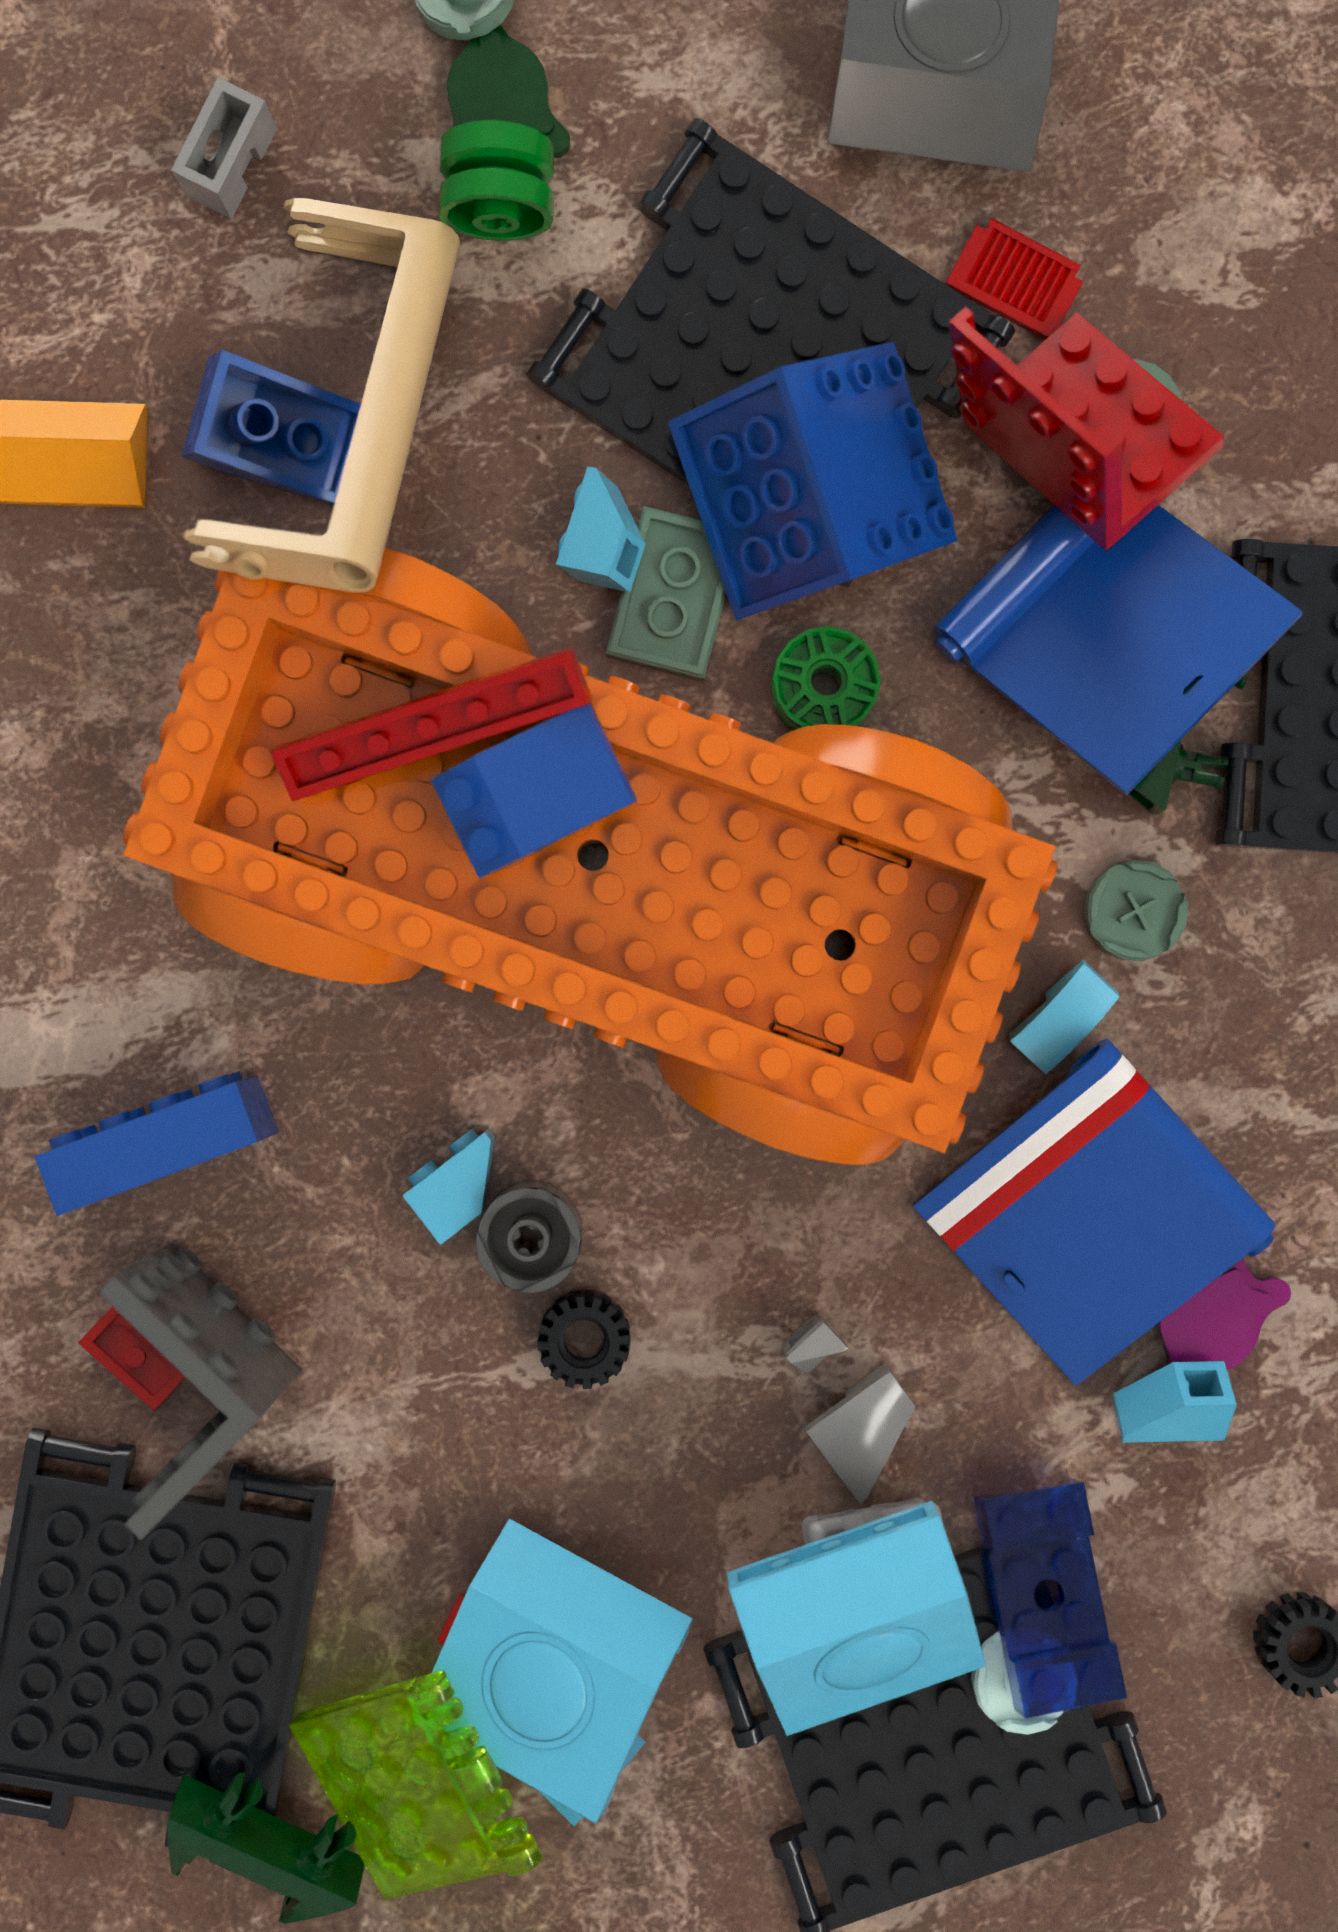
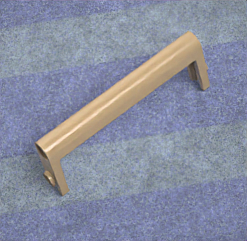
[184,198,460,592]

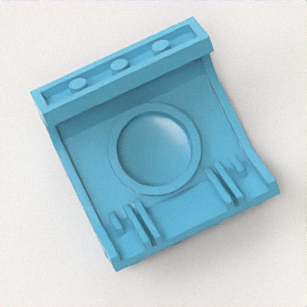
[727,1501,986,1736]
[412,1519,693,1824]

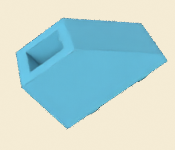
[556,466,646,593]
[402,1128,495,1245]
[1112,1361,1237,1443]

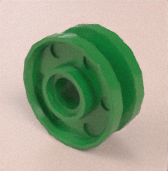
[770,626,881,730]

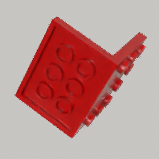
[949,307,1224,551]

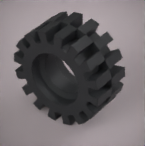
[537,1290,630,1389]
[1253,1592,1338,1698]

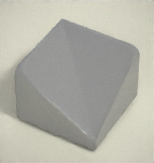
[782,1313,849,1373]

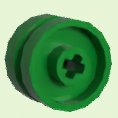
[439,120,554,241]

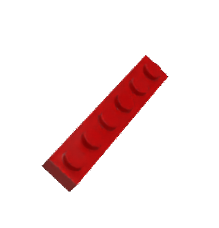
[270,646,592,802]

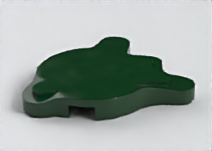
[447,25,571,158]

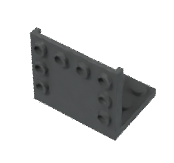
[98,1243,303,1540]

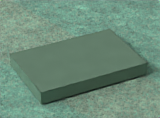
[606,506,726,681]

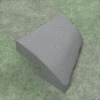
[805,1363,916,1504]

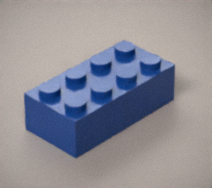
[34,1071,279,1216]

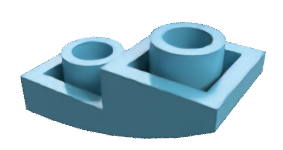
[1009,960,1120,1074]

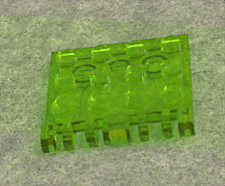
[289,1671,543,1900]

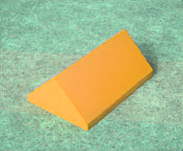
[0,400,148,508]

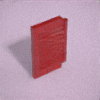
[946,218,1084,340]

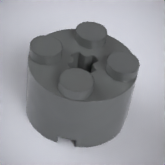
[476,1181,583,1293]

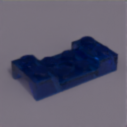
[974,1479,1127,1718]

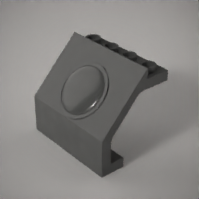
[828,0,1059,172]

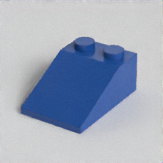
[181,349,361,505]
[431,703,637,878]

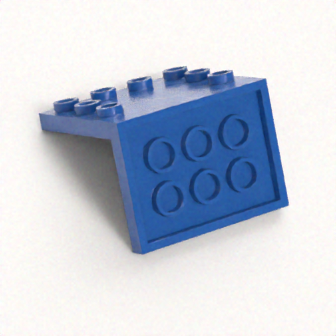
[668,342,958,621]

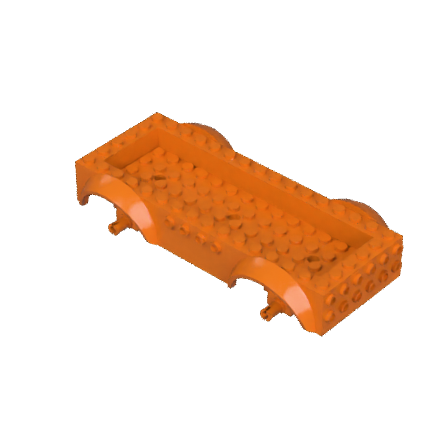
[122,548,1058,1165]

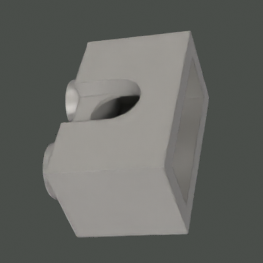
[171,77,277,219]

